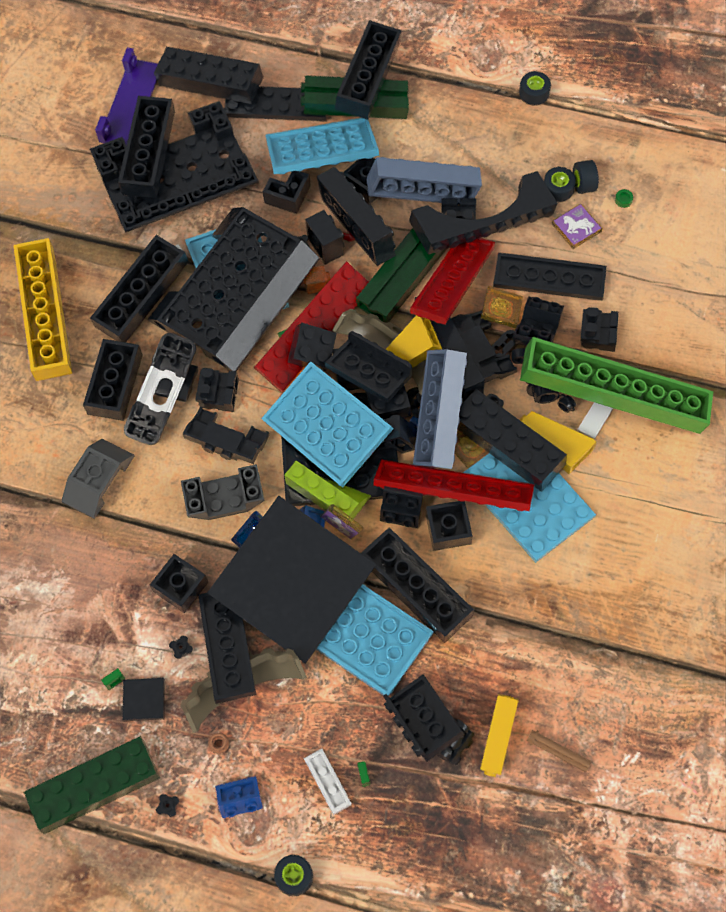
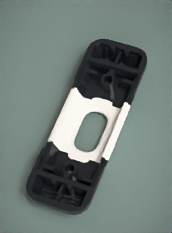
[124,333,196,445]

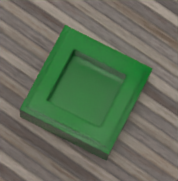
[101,668,125,690]
[357,761,370,787]

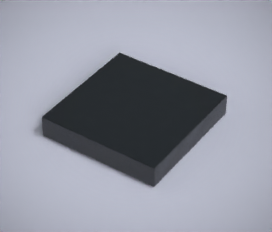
[122,678,165,722]

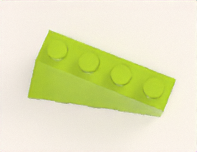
[284,461,371,525]

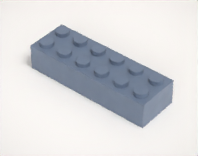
[367,157,482,205]
[413,349,467,469]

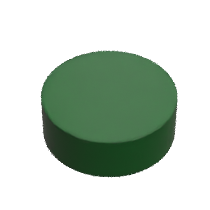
[615,189,634,208]

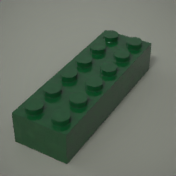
[24,736,160,834]

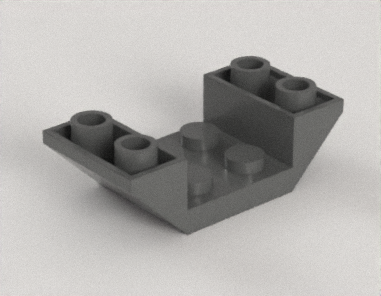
[61,439,135,519]
[181,464,265,520]

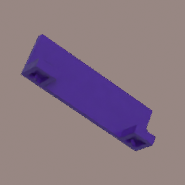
[95,47,158,146]

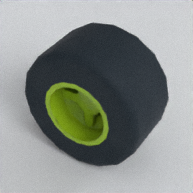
[519,71,551,106]
[573,160,599,194]
[544,167,576,202]
[274,855,313,896]

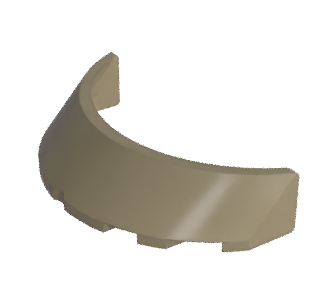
[333,309,426,395]
[181,648,307,733]

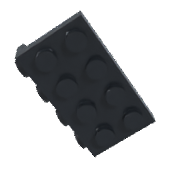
[325,331,412,403]
[383,674,465,762]

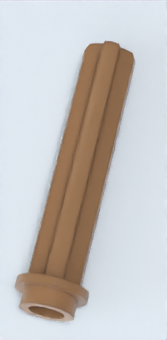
[527,730,591,772]

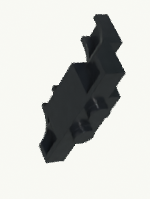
[451,310,517,383]
[183,407,270,464]

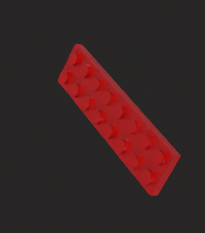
[410,238,495,325]
[253,261,369,392]
[373,460,535,511]

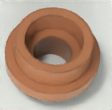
[208,733,229,754]

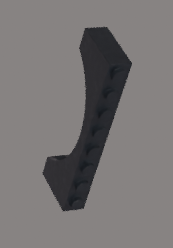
[409,171,558,254]

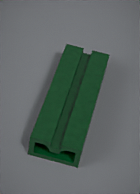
[301,75,409,119]
[356,228,446,323]

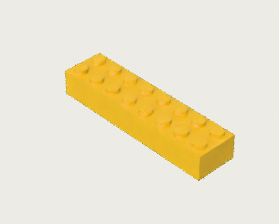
[13,238,73,381]

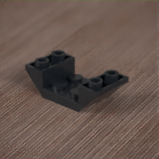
[513,297,564,346]

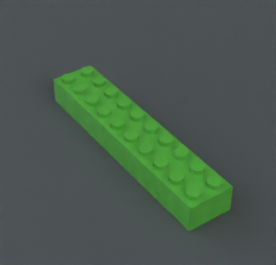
[520,337,713,434]

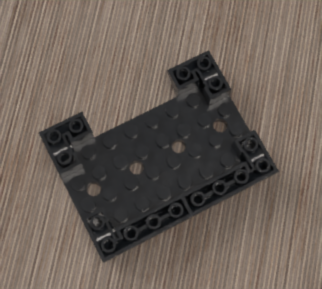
[90,101,258,233]
[148,207,320,371]

